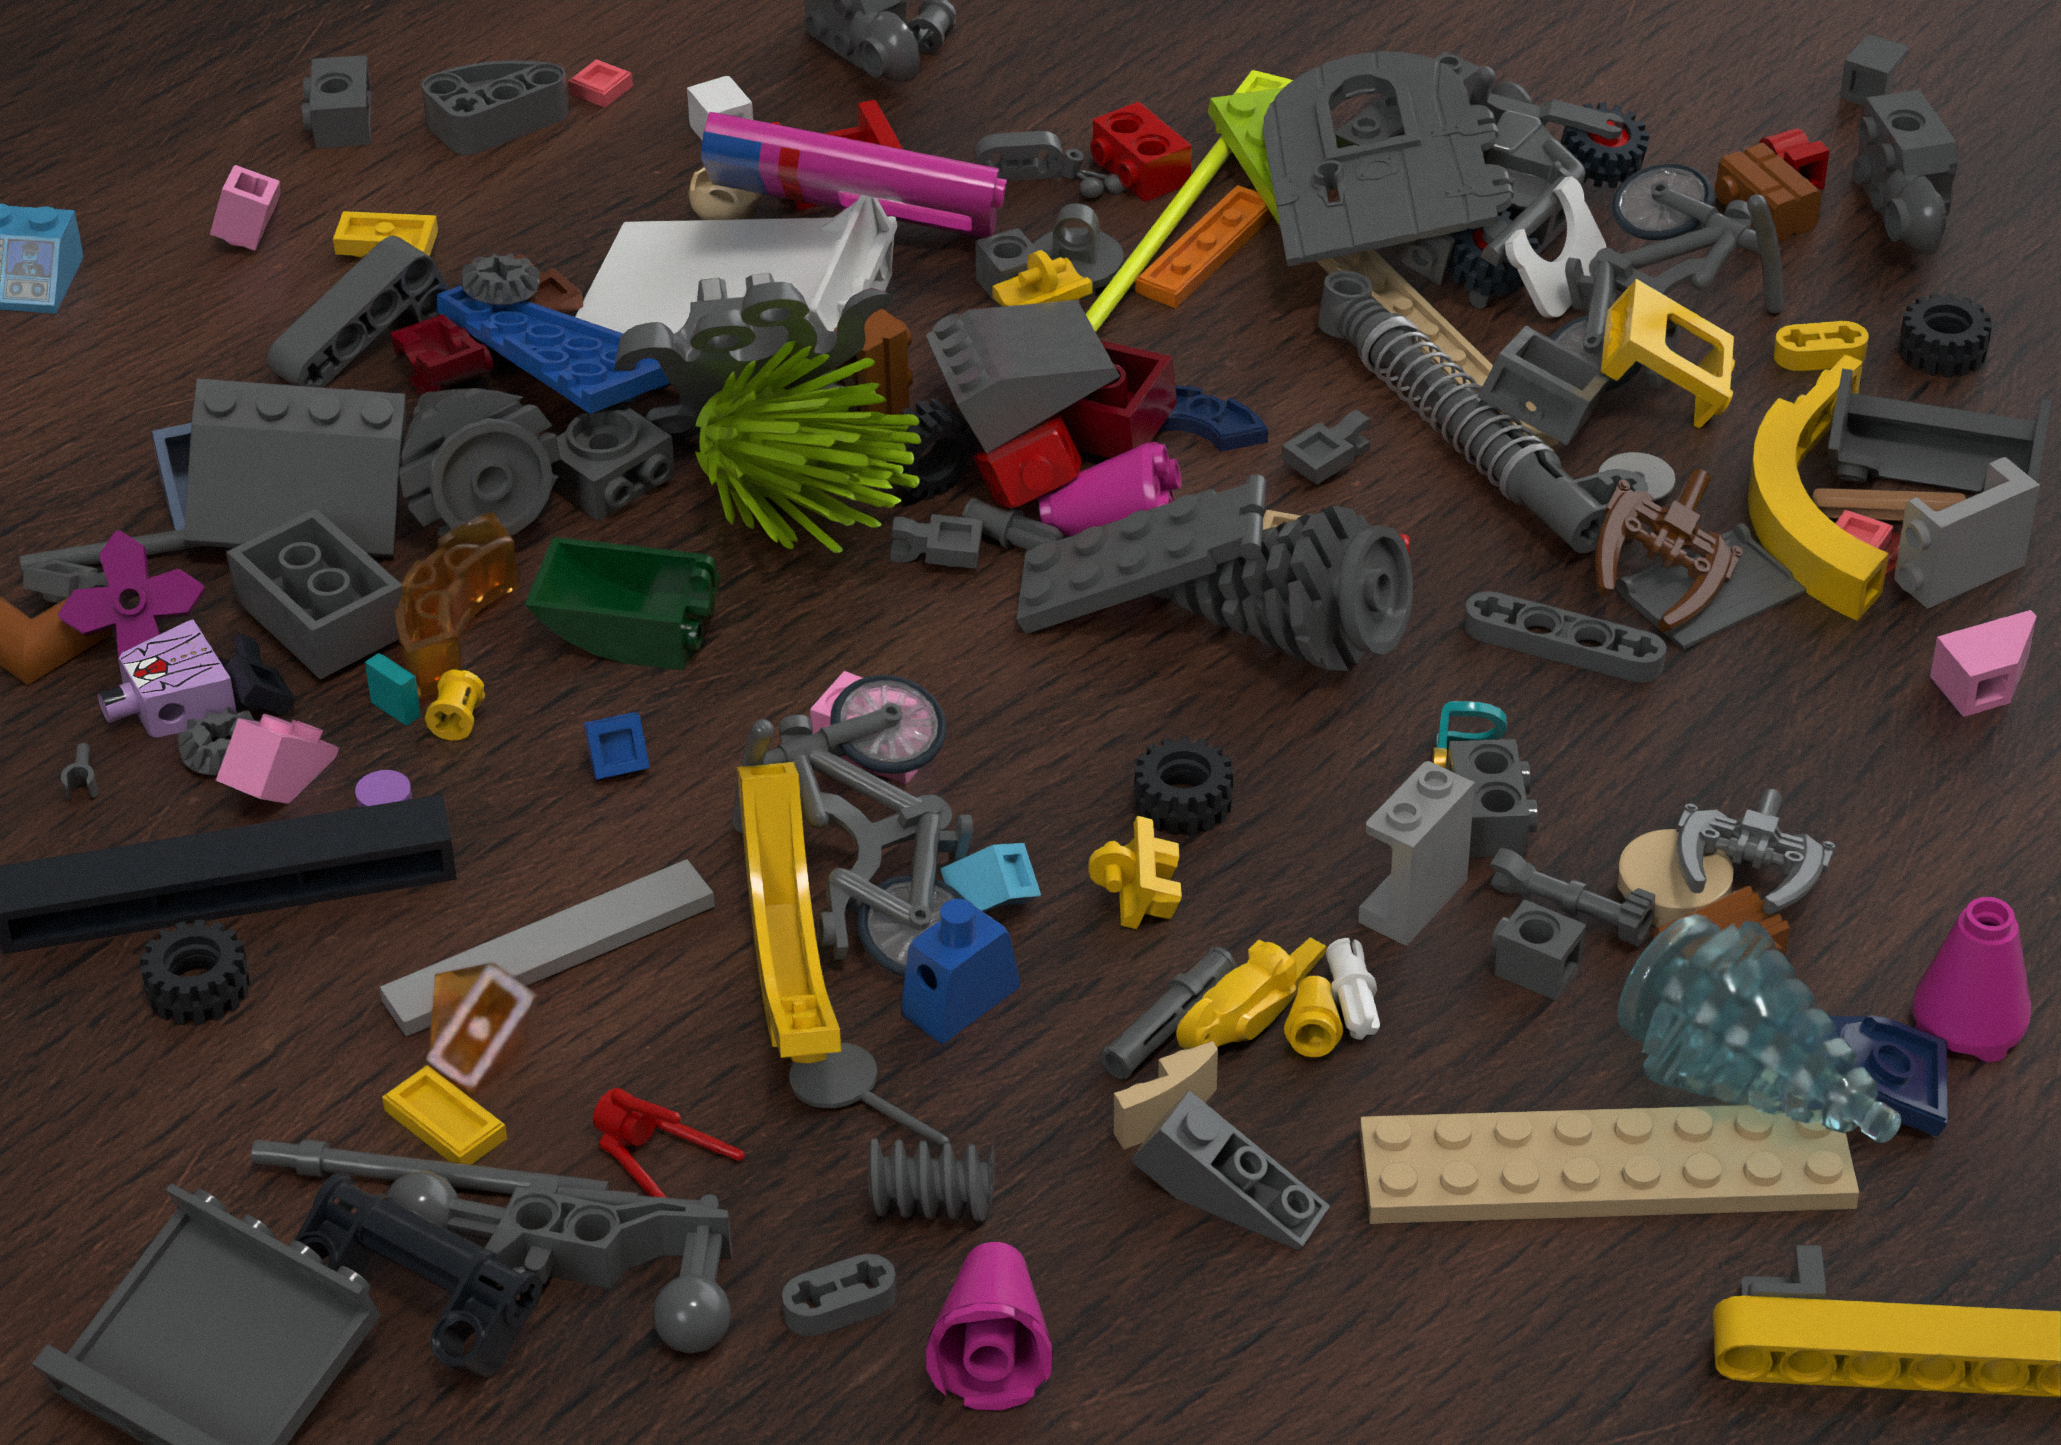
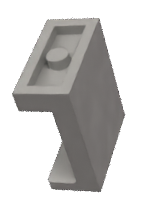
[1894,457,2040,609]
[1358,761,1475,946]

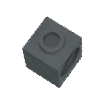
[975,228,1038,307]
[1491,899,1586,1000]

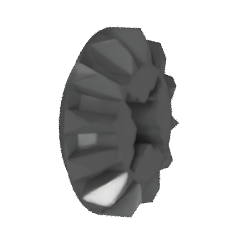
[461,252,540,305]
[178,707,260,775]

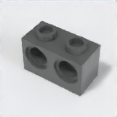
[1447,739,1538,858]

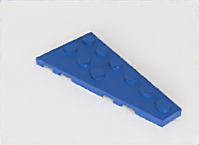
[437,286,670,414]

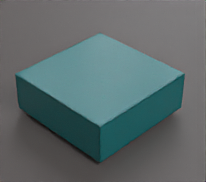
[365,653,421,726]

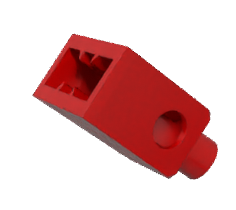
[972,413,1082,509]

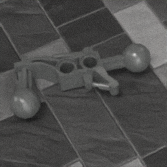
[385,1170,732,1354]

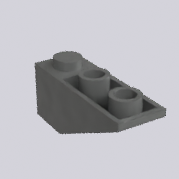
[1130,1090,1330,1250]

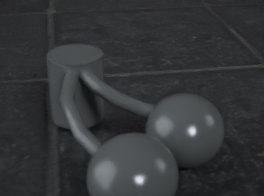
[1060,149,1127,198]

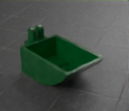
[525,537,721,671]

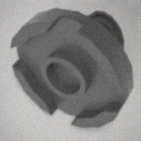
[1033,203,1123,299]

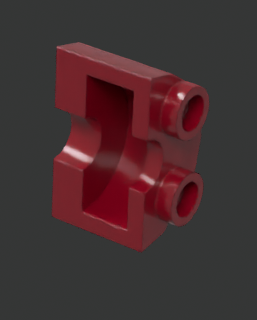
[390,314,494,395]

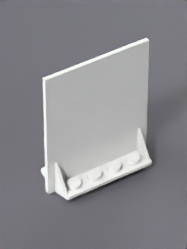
[575,195,898,385]

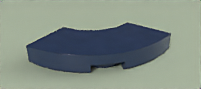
[1158,385,1268,452]

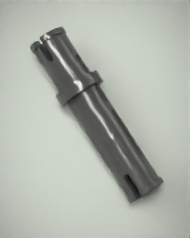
[1100,947,1238,1079]

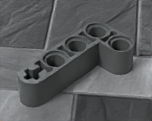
[267,236,450,388]

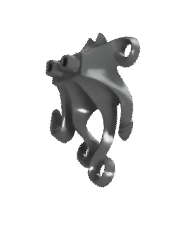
[613,273,895,439]

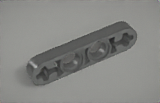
[1464,591,1666,683]

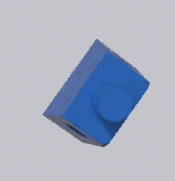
[901,899,1020,1045]

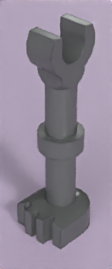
[1490,848,1655,947]

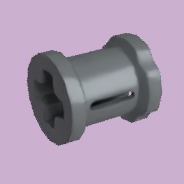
[907,0,957,54]

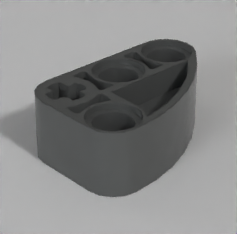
[422,60,569,155]

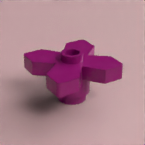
[58,530,206,657]

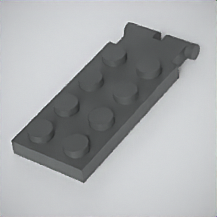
[1016,475,1266,634]

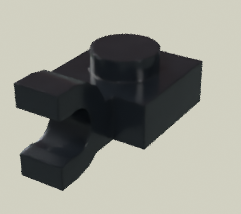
[218,632,296,716]

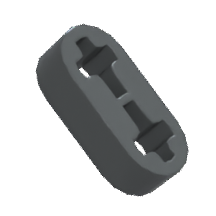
[974,131,1064,181]
[782,1254,897,1336]

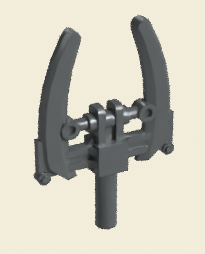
[1676,789,1835,914]

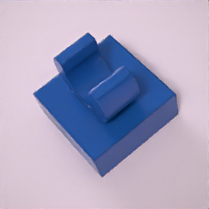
[583,712,650,779]

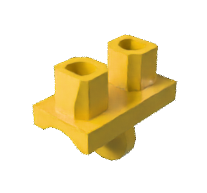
[992,250,1093,307]
[1088,816,1182,929]

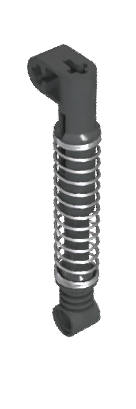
[1318,270,1648,553]

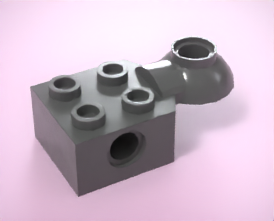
[804,0,920,82]
[1852,90,1958,254]

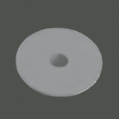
[1599,452,1675,501]

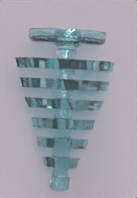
[1618,914,1901,1143]

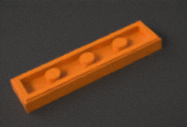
[1135,185,1273,309]

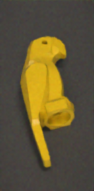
[1176,938,1327,1049]

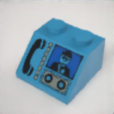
[0,203,84,314]

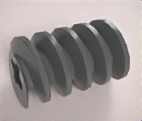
[868,1138,995,1222]

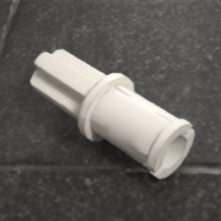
[1326,938,1380,1040]

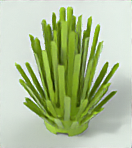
[695,341,921,553]

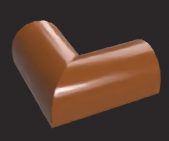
[0,596,113,686]

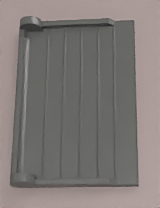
[1616,523,1806,650]

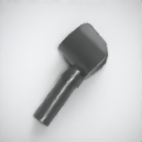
[61,743,99,800]

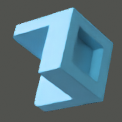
[940,843,1041,912]

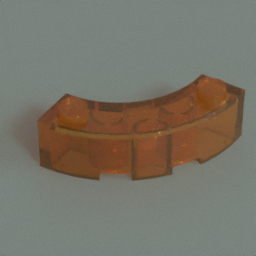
[395,511,519,699]

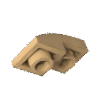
[1114,1041,1218,1150]

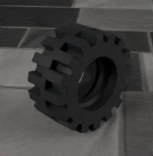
[1899,293,1992,377]
[1134,736,1233,836]
[140,920,250,1025]

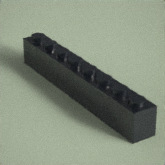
[0,794,457,954]

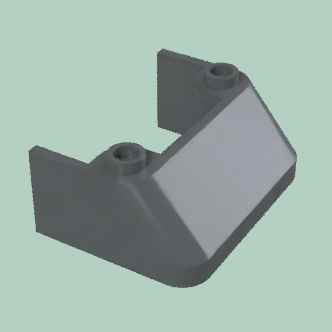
[1828,368,2052,494]

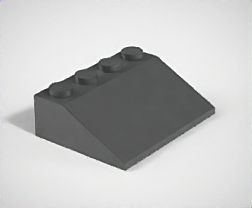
[926,300,1120,453]
[184,378,406,559]

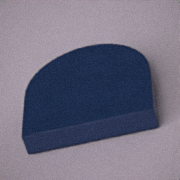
[1830,1015,1948,1137]

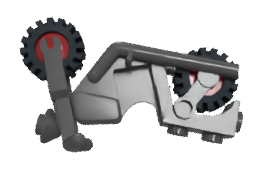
[1401,66,1650,309]

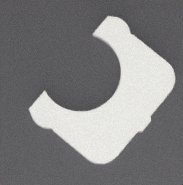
[1505,176,1607,318]

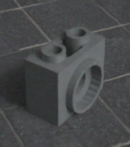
[551,402,675,522]

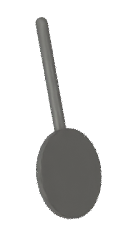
[789,1042,949,1147]

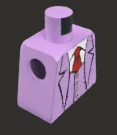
[97,620,237,738]

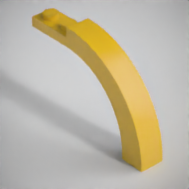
[1748,354,1889,621]
[737,762,841,1063]

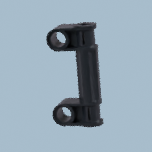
[294,1172,543,1379]

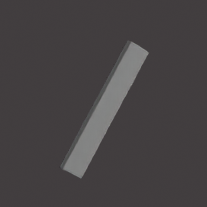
[379,859,715,1037]

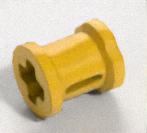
[425,669,485,741]

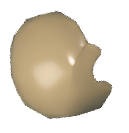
[688,167,762,220]

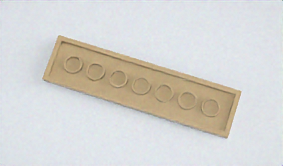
[1360,1102,1859,1224]

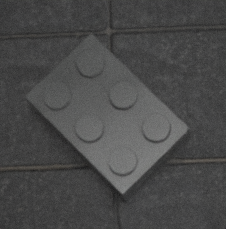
[226,508,410,679]

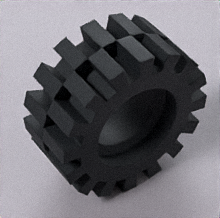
[887,399,978,499]

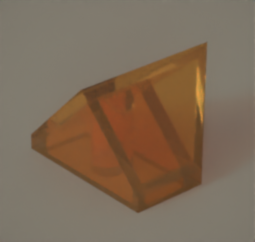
[425,962,539,1094]

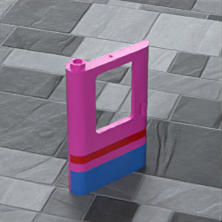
[701,112,1007,238]

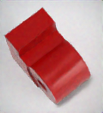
[1758,128,1830,190]

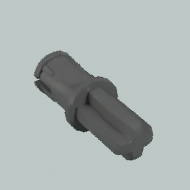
[962,498,1063,550]

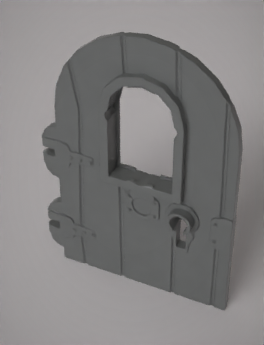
[1263,51,1514,267]

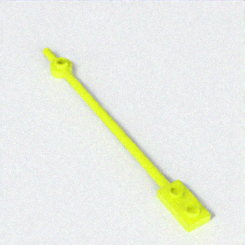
[1086,70,1293,332]

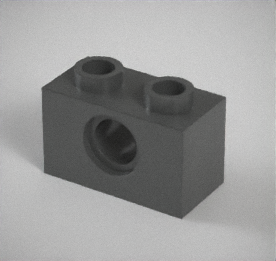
[302,55,372,149]

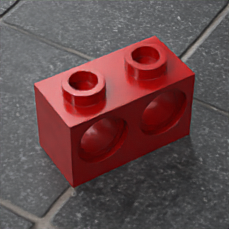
[1090,101,1192,202]

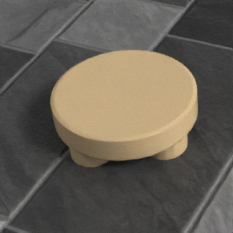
[1617,829,1734,928]

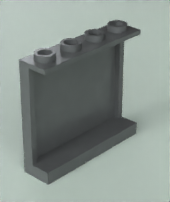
[32,1183,382,1445]

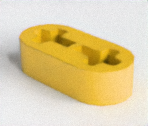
[1773,321,1869,371]

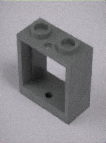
[1477,326,1611,445]

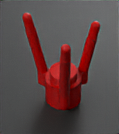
[593,1088,745,1198]

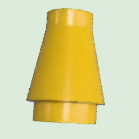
[1284,976,1343,1057]

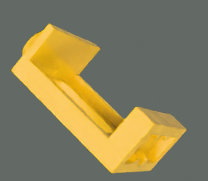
[1601,279,1735,429]

